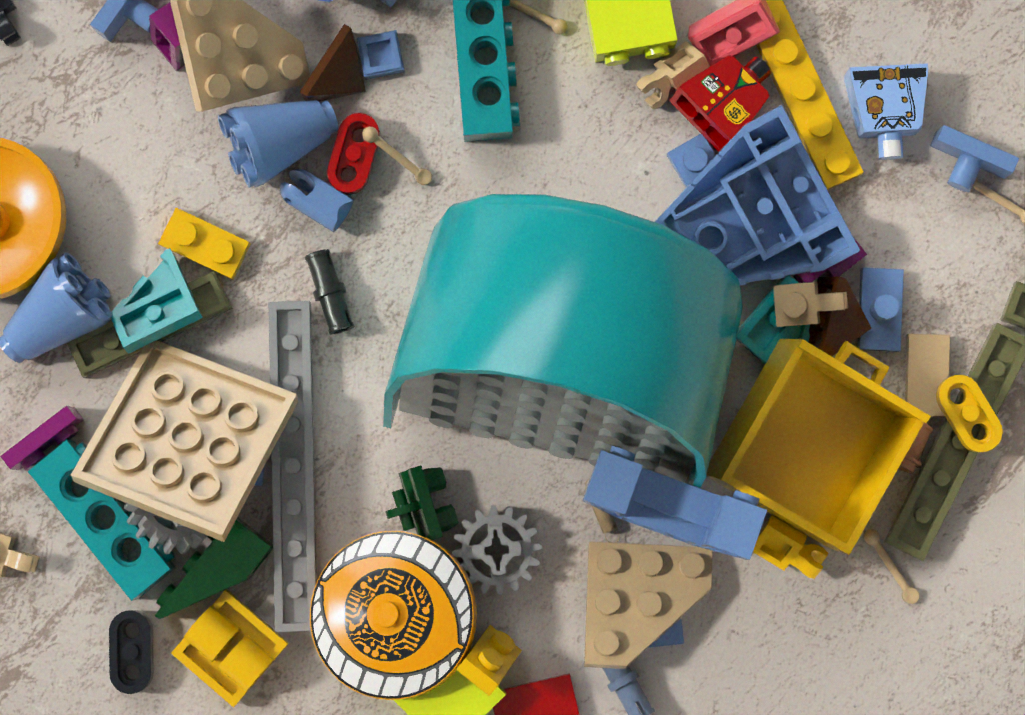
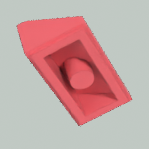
[688,0,780,66]

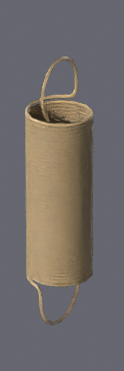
[585,479,620,543]

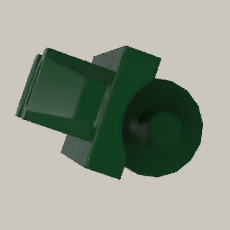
[385,465,459,540]

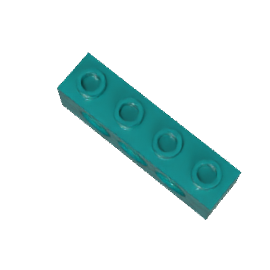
[453,0,520,142]
[28,440,176,601]

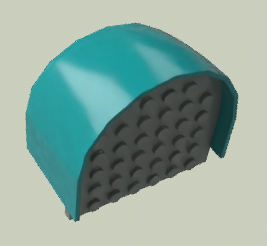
[383,194,743,488]

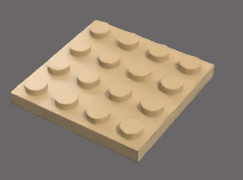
[71,340,298,542]

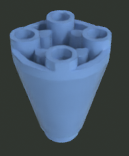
[218,100,339,188]
[0,252,112,363]

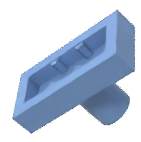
[90,0,158,42]
[930,125,1019,192]
[857,267,904,352]

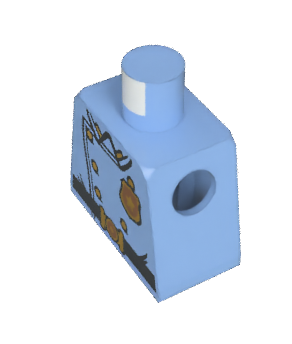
[844,63,928,160]

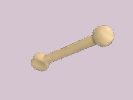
[510,0,568,35]
[362,126,432,185]
[972,178,1025,224]
[864,529,919,604]

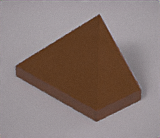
[300,24,366,102]
[808,276,872,356]

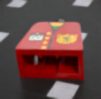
[670,55,771,152]

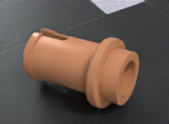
[898,423,934,474]

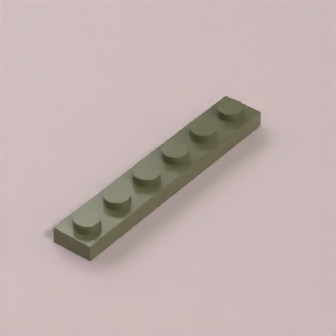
[884,323,1025,561]

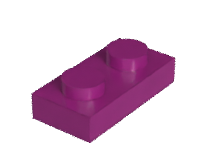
[0,405,84,471]

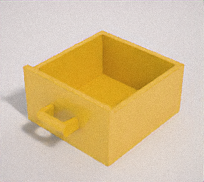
[706,339,931,555]

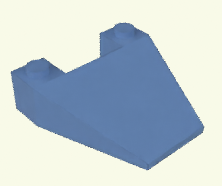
[582,446,767,560]

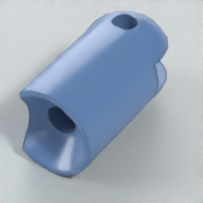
[280,169,354,232]

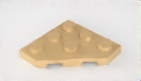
[170,0,310,112]
[584,542,712,669]

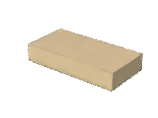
[905,333,950,417]

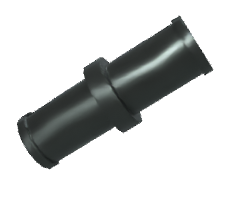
[305,249,355,335]

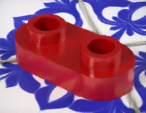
[327,113,380,195]

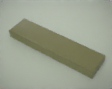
[67,271,233,378]

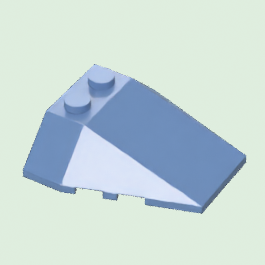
[655,105,860,285]

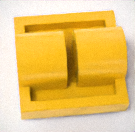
[171,589,289,708]

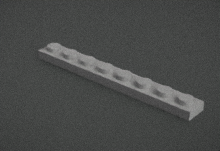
[268,301,317,632]

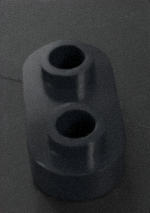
[109,610,154,694]

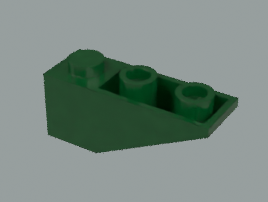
[154,517,273,619]

